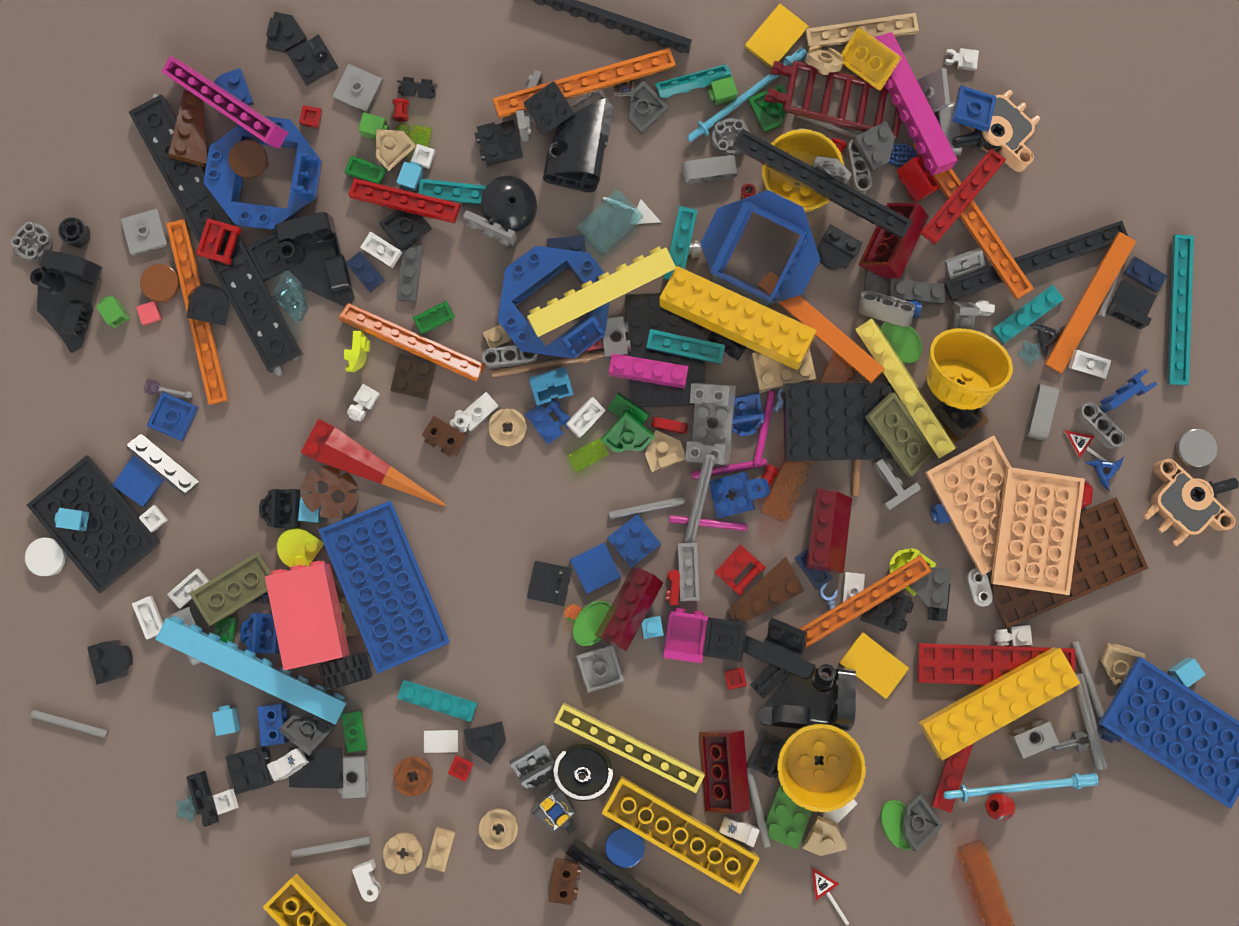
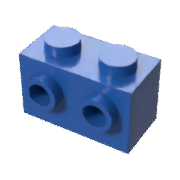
[257,703,289,746]

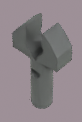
[1052,731,1090,752]

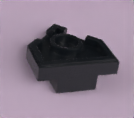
[266,12,307,53]
[464,721,506,765]

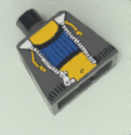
[530,787,577,835]

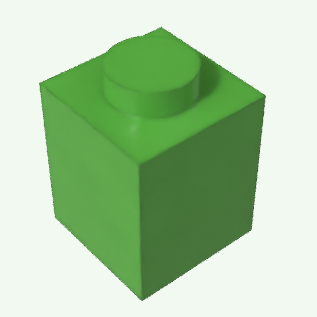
[708,76,738,106]
[358,112,389,140]
[96,296,130,328]

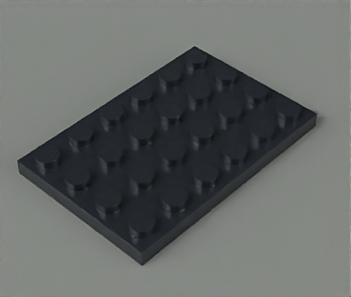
[626,293,705,407]
[783,382,894,462]
[27,455,161,593]

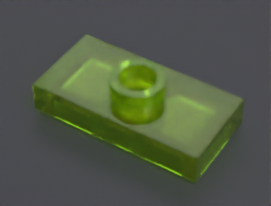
[567,438,609,473]

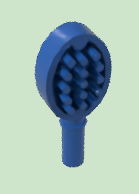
[888,143,917,167]

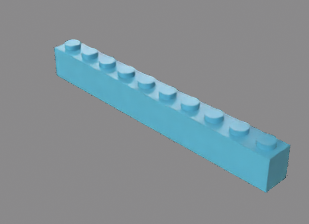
[155,616,348,725]

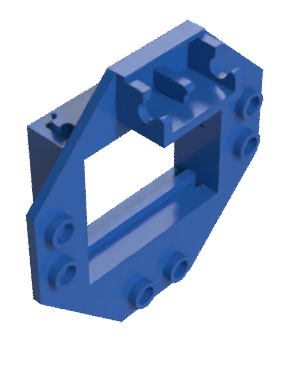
[203,116,322,230]
[701,190,820,306]
[498,246,610,359]

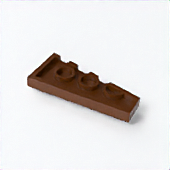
[168,90,207,167]
[727,557,804,623]

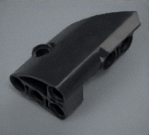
[543,98,614,193]
[274,212,354,307]
[30,249,103,353]
[756,664,856,731]

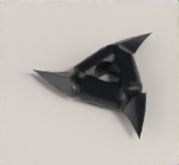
[1029,325,1065,357]

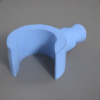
[773,388,783,412]
[819,583,838,610]

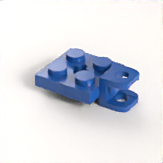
[1098,369,1157,413]
[709,472,770,518]

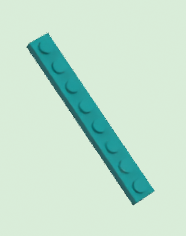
[1167,234,1194,386]

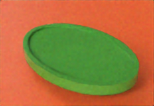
[881,322,923,363]
[572,601,611,646]
[880,800,911,850]

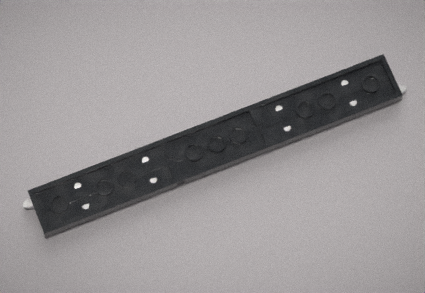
[129,94,304,376]

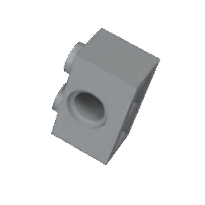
[603,316,631,360]
[1009,719,1059,759]
[338,755,369,799]

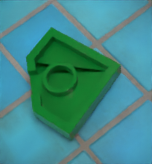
[748,83,786,133]
[601,412,655,452]

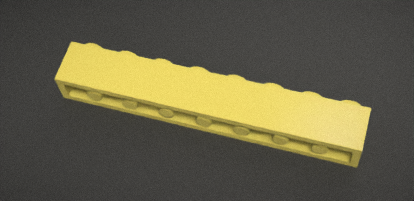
[527,246,676,337]
[855,319,957,458]
[554,703,705,793]

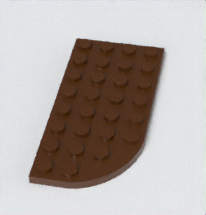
[991,497,1149,628]

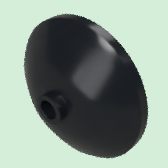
[481,176,537,232]
[553,744,613,801]

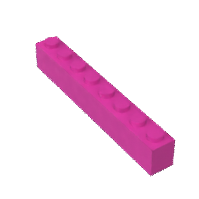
[874,32,958,176]
[161,55,288,149]

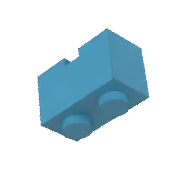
[529,367,574,405]

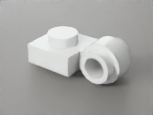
[347,384,380,422]
[994,625,1033,646]

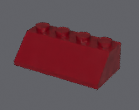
[858,203,929,279]
[805,488,852,574]
[595,568,663,651]
[699,730,750,814]

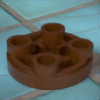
[228,140,269,180]

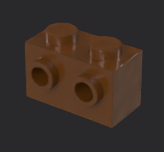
[422,416,468,457]
[548,858,581,905]

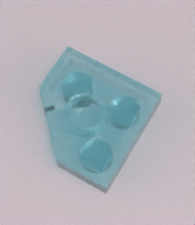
[272,270,308,323]

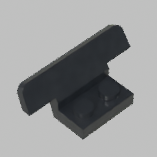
[743,618,816,679]

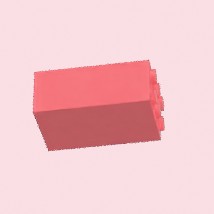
[265,561,350,670]

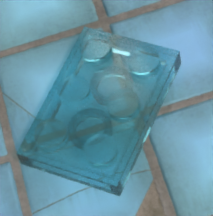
[577,188,643,255]

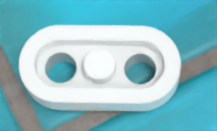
[966,568,993,606]

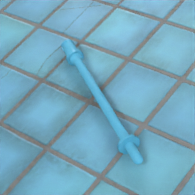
[687,47,807,141]
[943,773,1099,803]

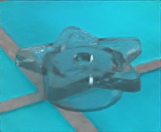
[1018,341,1042,365]
[176,796,196,821]

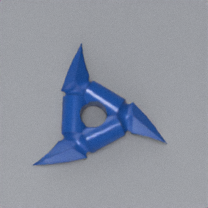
[1085,456,1124,492]

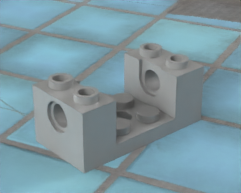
[686,383,736,465]

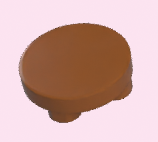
[140,264,180,303]

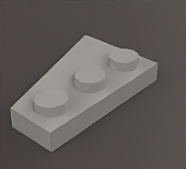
[463,210,517,247]

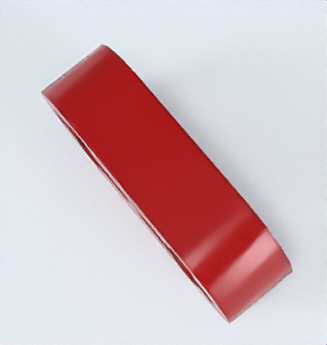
[651,417,688,434]

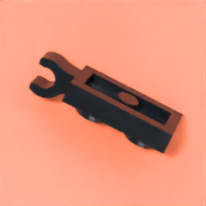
[186,771,219,827]

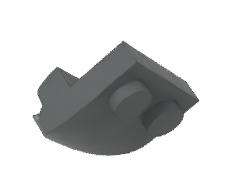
[509,741,555,791]

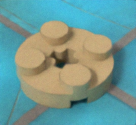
[805,45,844,75]
[489,409,527,447]
[479,808,518,850]
[383,833,423,874]

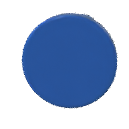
[605,827,645,868]

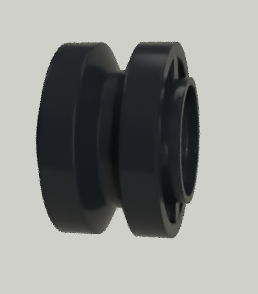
[58,217,90,247]

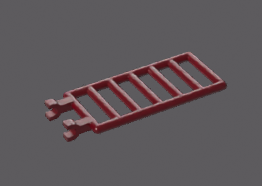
[764,61,901,140]

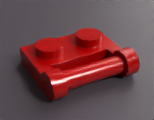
[196,218,242,265]
[714,544,766,596]
[665,569,680,605]

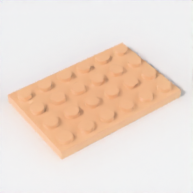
[925,435,1012,575]
[990,467,1085,595]

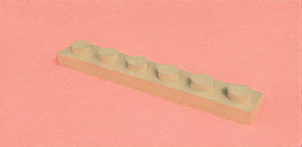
[805,13,919,49]

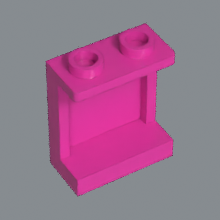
[663,608,708,663]

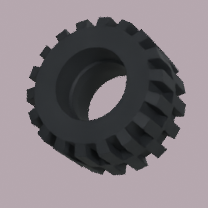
[318,652,372,690]

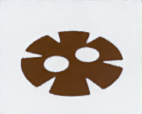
[301,466,359,518]

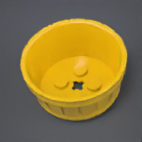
[762,129,844,213]
[926,328,1013,410]
[778,724,866,812]

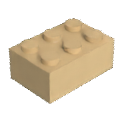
[750,348,816,393]

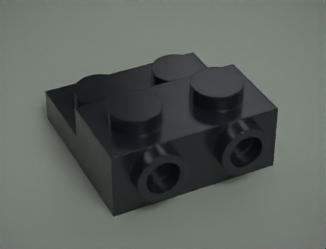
[474,120,523,167]
[860,593,914,635]
[226,746,275,795]

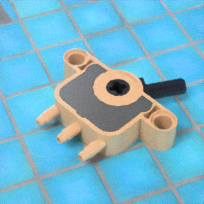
[952,90,1040,172]
[1144,459,1239,547]

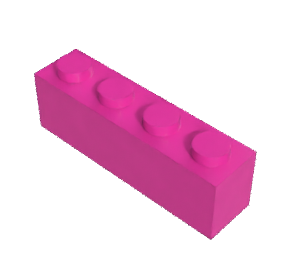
[609,353,688,389]

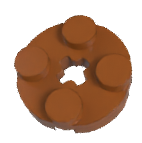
[393,756,433,797]

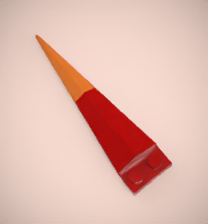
[300,419,446,506]

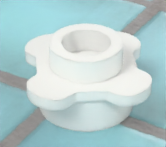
[450,410,472,433]

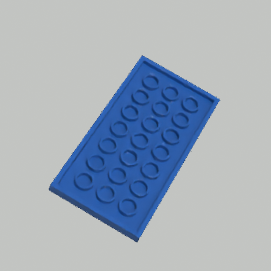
[318,500,450,674]
[1098,656,1239,809]

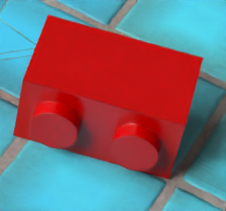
[896,156,941,203]

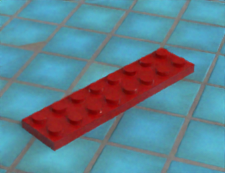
[917,643,1075,688]

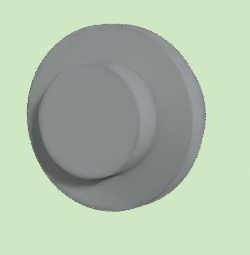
[688,240,702,259]

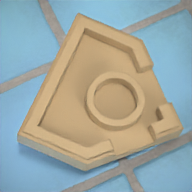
[376,129,417,171]
[645,430,686,473]
[1100,643,1146,686]
[803,816,847,856]

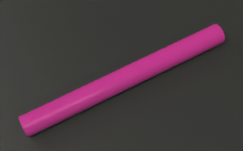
[753,391,776,466]
[691,459,767,479]
[670,515,747,531]

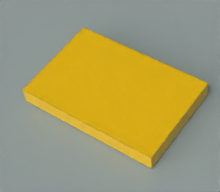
[744,4,809,68]
[841,27,902,91]
[839,632,909,699]

